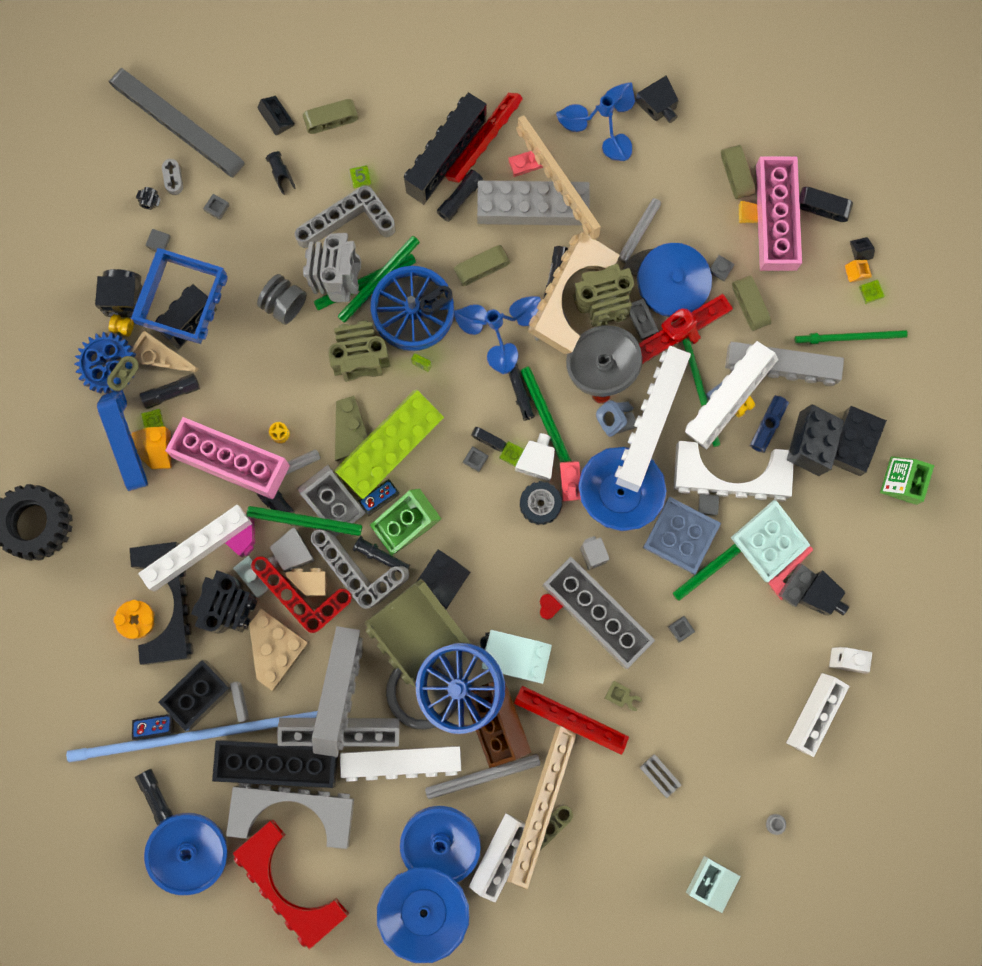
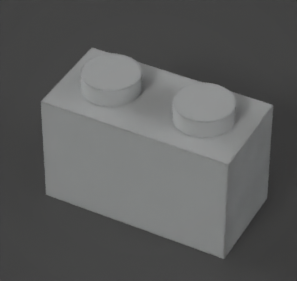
[580,536,610,570]

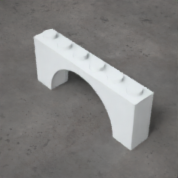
[674,441,793,501]

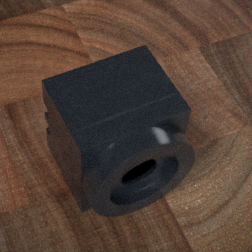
[95,269,143,317]

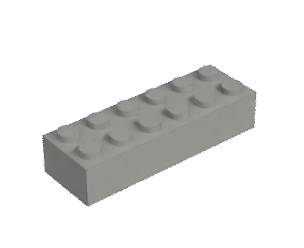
[477,181,589,225]
[543,557,655,669]
[312,626,363,757]

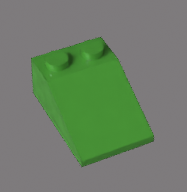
[370,488,441,555]

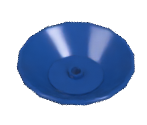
[578,447,667,531]
[377,868,469,963]

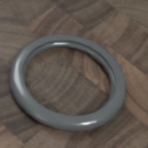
[386,661,458,730]

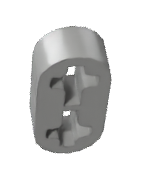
[162,159,183,195]

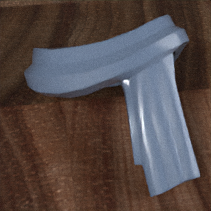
[596,400,633,437]

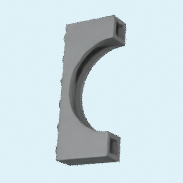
[226,783,354,849]

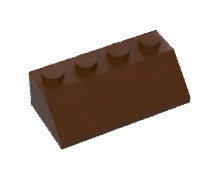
[467,679,532,768]

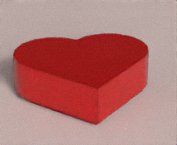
[539,594,563,620]

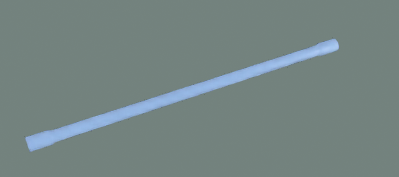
[66,711,318,763]

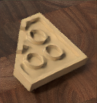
[249,609,309,691]

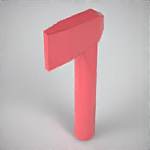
[768,546,813,600]

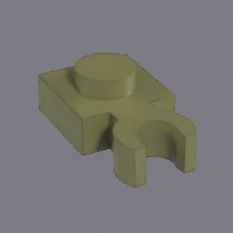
[604,681,642,711]

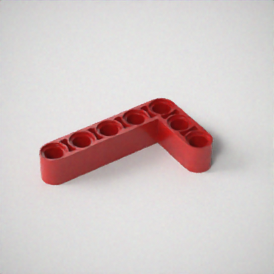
[251,556,351,633]

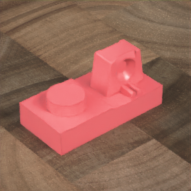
[508,151,543,177]
[560,461,581,501]

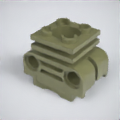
[573,264,634,327]
[328,321,390,382]

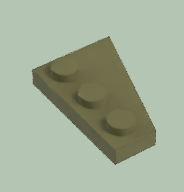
[335,396,368,461]

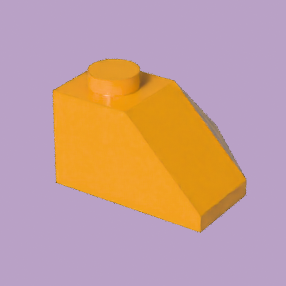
[132,427,172,470]

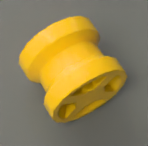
[269,422,290,444]

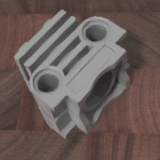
[303,233,362,302]

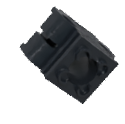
[191,570,257,634]

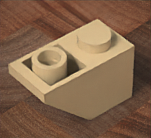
[286,568,327,597]

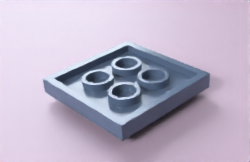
[643,497,721,575]

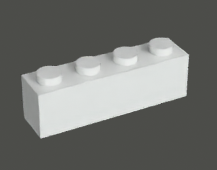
[786,673,849,757]
[469,814,525,902]

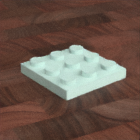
[731,500,810,583]

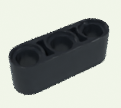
[799,187,853,222]

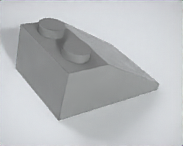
[298,465,365,537]

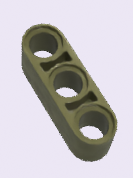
[303,99,358,134]
[721,145,755,199]
[454,245,510,286]
[732,275,771,331]
[540,804,573,851]

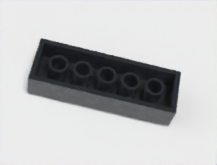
[404,92,487,205]
[212,740,338,788]

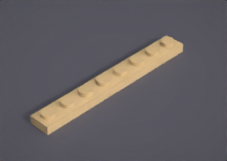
[516,116,601,240]
[507,726,576,889]

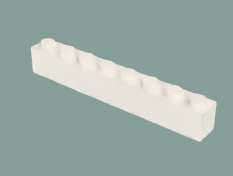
[615,346,691,492]

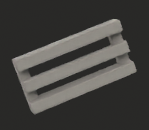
[230,682,249,722]
[639,754,681,798]

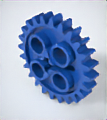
[74,332,136,394]

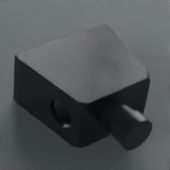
[635,75,679,123]
[799,570,849,616]

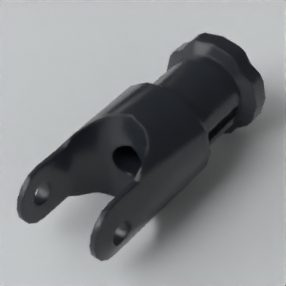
[265,151,296,195]

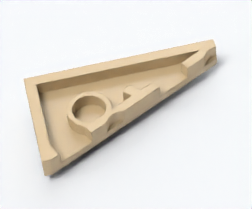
[130,330,199,372]

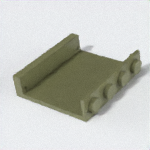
[364,579,471,688]

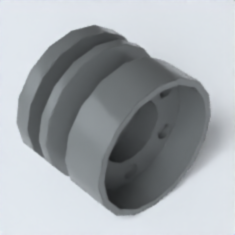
[257,274,307,325]

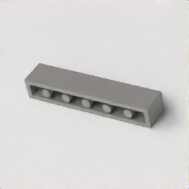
[725,342,844,386]
[278,718,399,747]

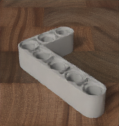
[295,186,395,248]
[311,529,409,609]

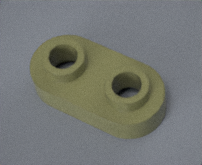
[107,356,139,391]

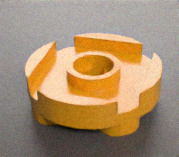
[113,600,155,639]

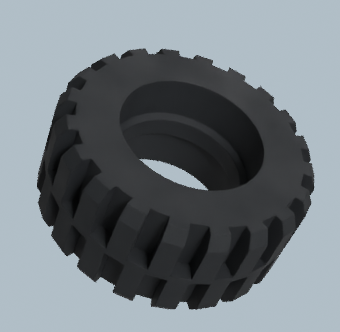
[0,484,73,561]

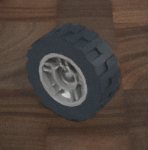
[519,481,562,525]

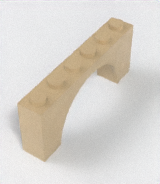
[528,232,620,354]

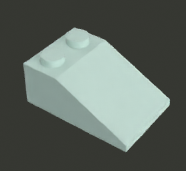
[481,630,552,684]

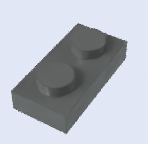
[629,298,659,340]
[779,564,817,607]

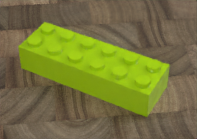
[334,390,444,499]

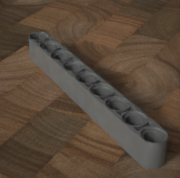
[109,68,245,178]

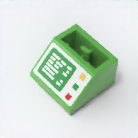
[880,457,934,505]

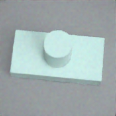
[233,556,273,598]

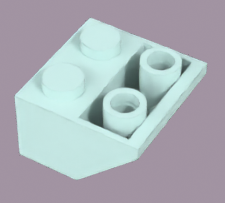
[686,856,741,913]

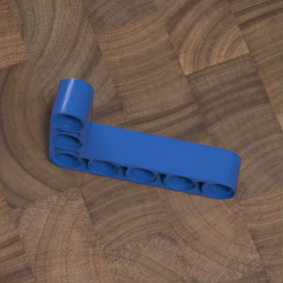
[97,390,148,491]

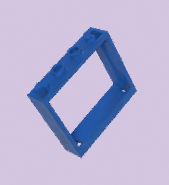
[131,248,228,344]

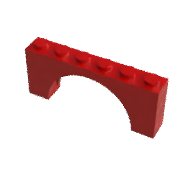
[233,819,349,950]

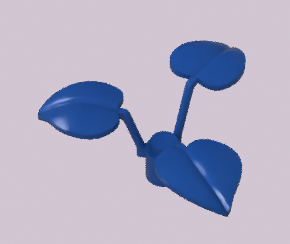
[556,82,635,161]
[454,296,541,374]

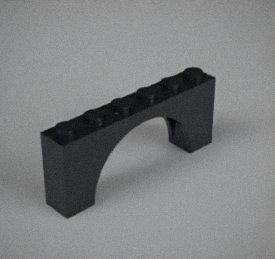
[129,542,194,665]

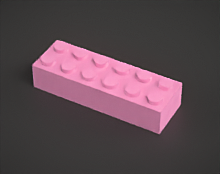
[756,157,802,271]
[165,417,290,499]

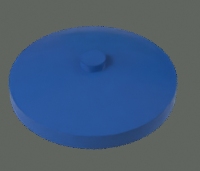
[637,243,712,317]
[400,806,481,882]
[144,813,227,895]

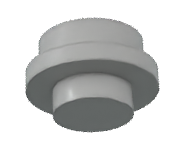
[766,814,786,835]

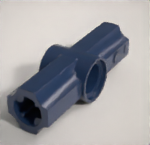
[749,395,789,453]

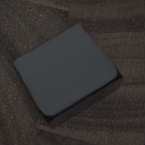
[850,237,875,260]

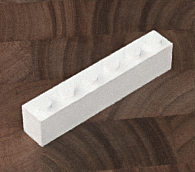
[685,341,778,450]
[138,505,252,592]
[340,746,461,781]

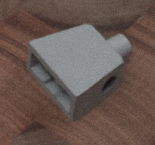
[268,527,315,572]

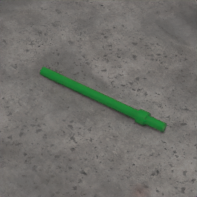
[794,330,908,345]
[682,339,721,447]

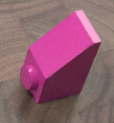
[225,517,255,558]

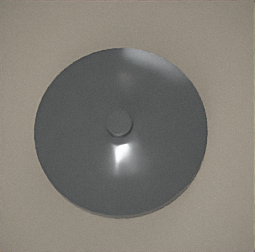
[566,325,642,397]

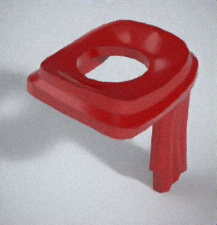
[661,309,701,344]

